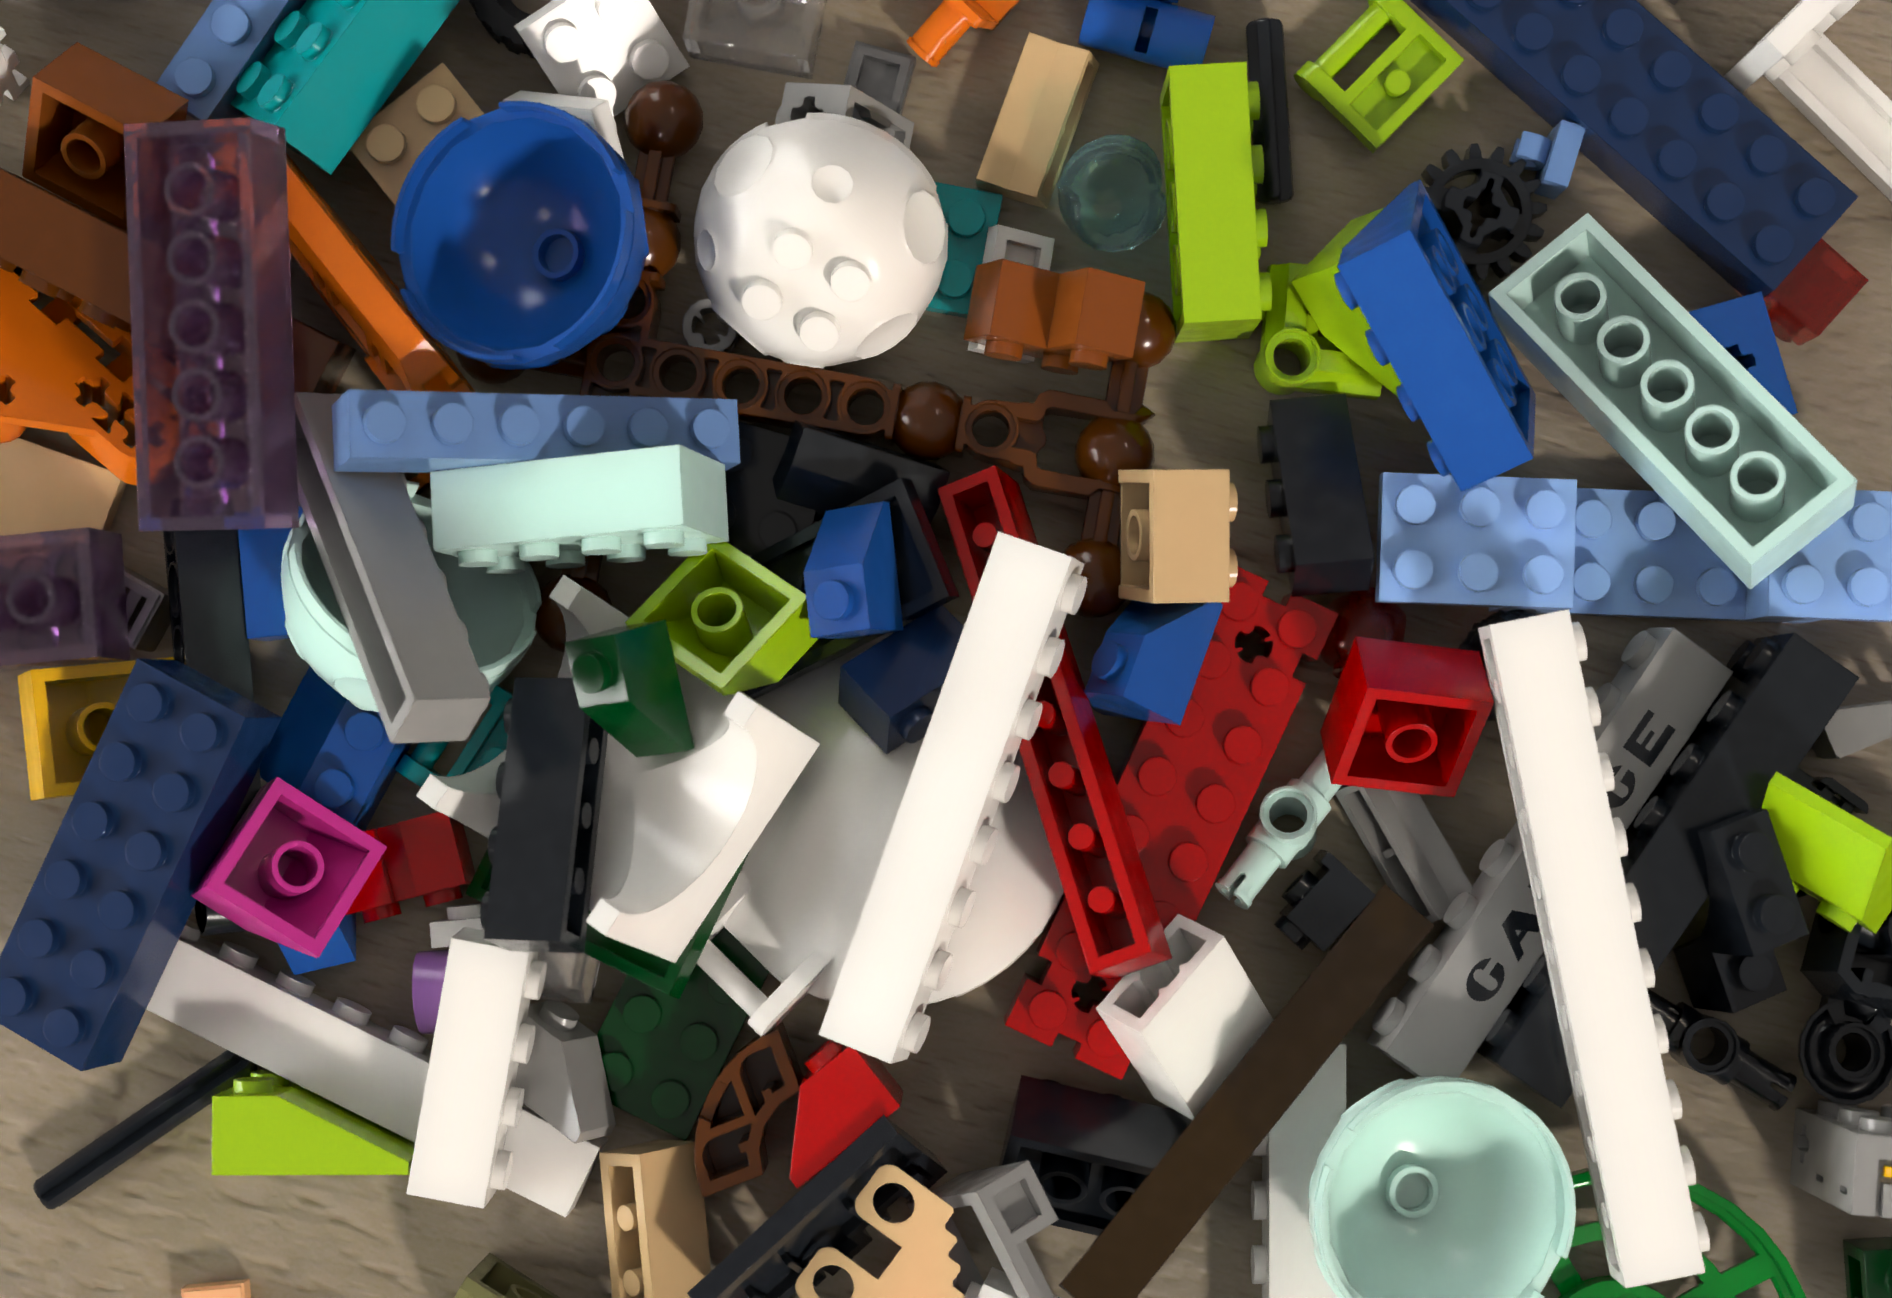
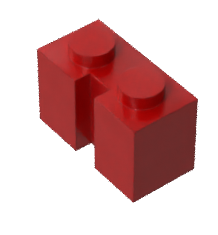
[345,812,475,924]

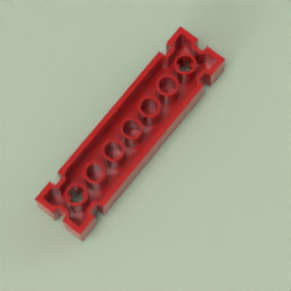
[1004,567,1339,1080]

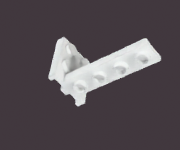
[1723,0,1892,202]

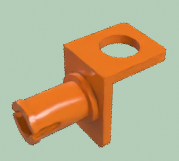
[906,0,1020,68]

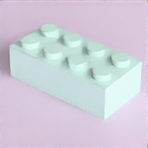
[430,444,729,575]

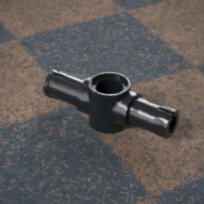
[1647,988,1797,1111]

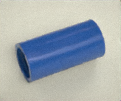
[1078,0,1216,69]

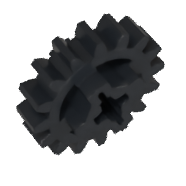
[1421,143,1547,284]

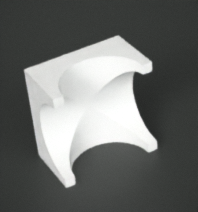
[416,575,820,963]

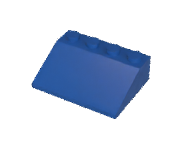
[1334,179,1536,492]

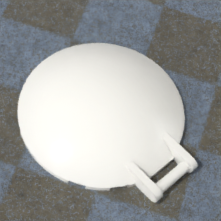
[696,633,1064,1037]

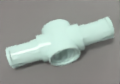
[1215,748,1342,910]

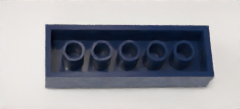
[0,659,282,1071]

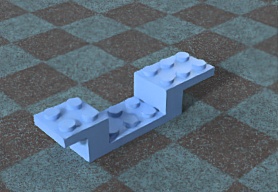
[1375,472,1892,624]

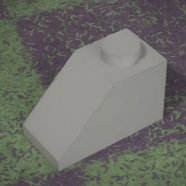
[515,1000,616,1143]

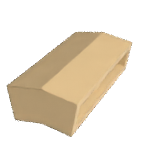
[976,32,1100,209]

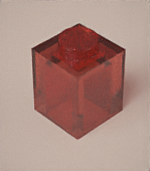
[1763,238,1869,346]

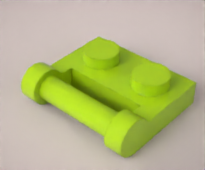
[1294,0,1464,153]

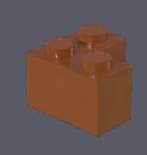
[963,259,1146,375]

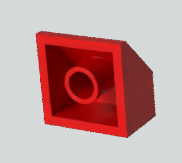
[789,1039,903,1189]

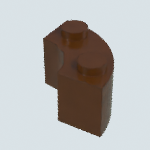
[694,1022,804,1198]

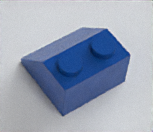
[260,666,412,830]

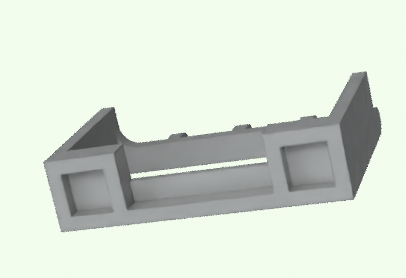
[906,1160,1058,1298]

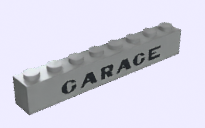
[1366,627,1733,1078]

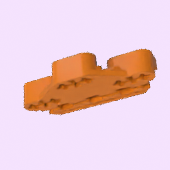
[215,129,477,393]
[0,268,183,486]

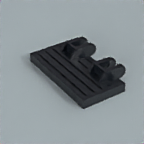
[687,1115,948,1298]

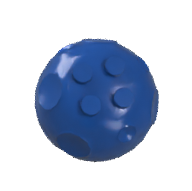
[391,101,649,369]

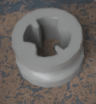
[682,298,740,353]

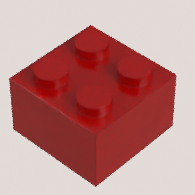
[1320,636,1494,798]

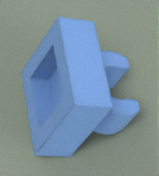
[1509,119,1585,200]

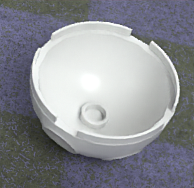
[694,113,948,369]

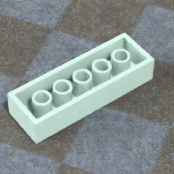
[1488,213,1857,590]

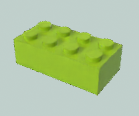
[1160,61,1272,343]

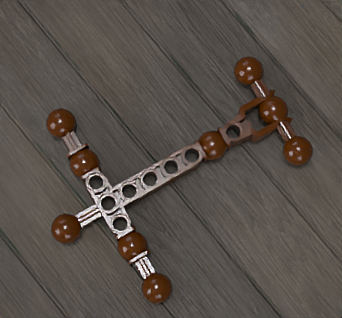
[455,80,1176,653]

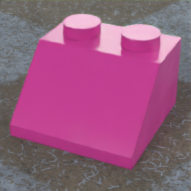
[191,777,387,958]

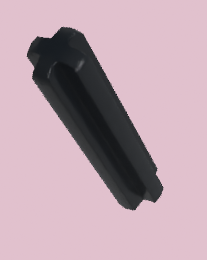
[1246,18,1294,205]

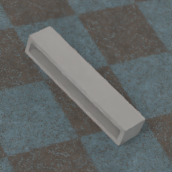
[275,392,491,744]

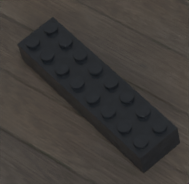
[1476,632,1860,1109]

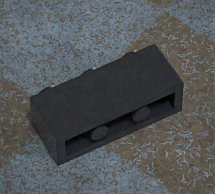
[1257,393,1375,597]

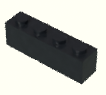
[480,677,608,953]

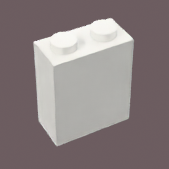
[1096,914,1273,1120]

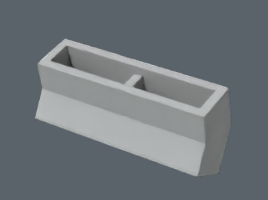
[1335,785,1473,923]

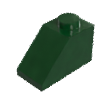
[564,619,694,757]

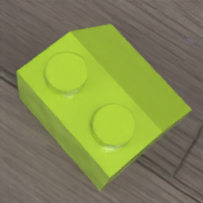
[625,542,819,696]
[1761,771,1892,934]

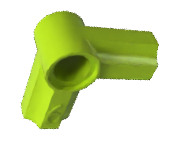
[1254,262,1382,400]

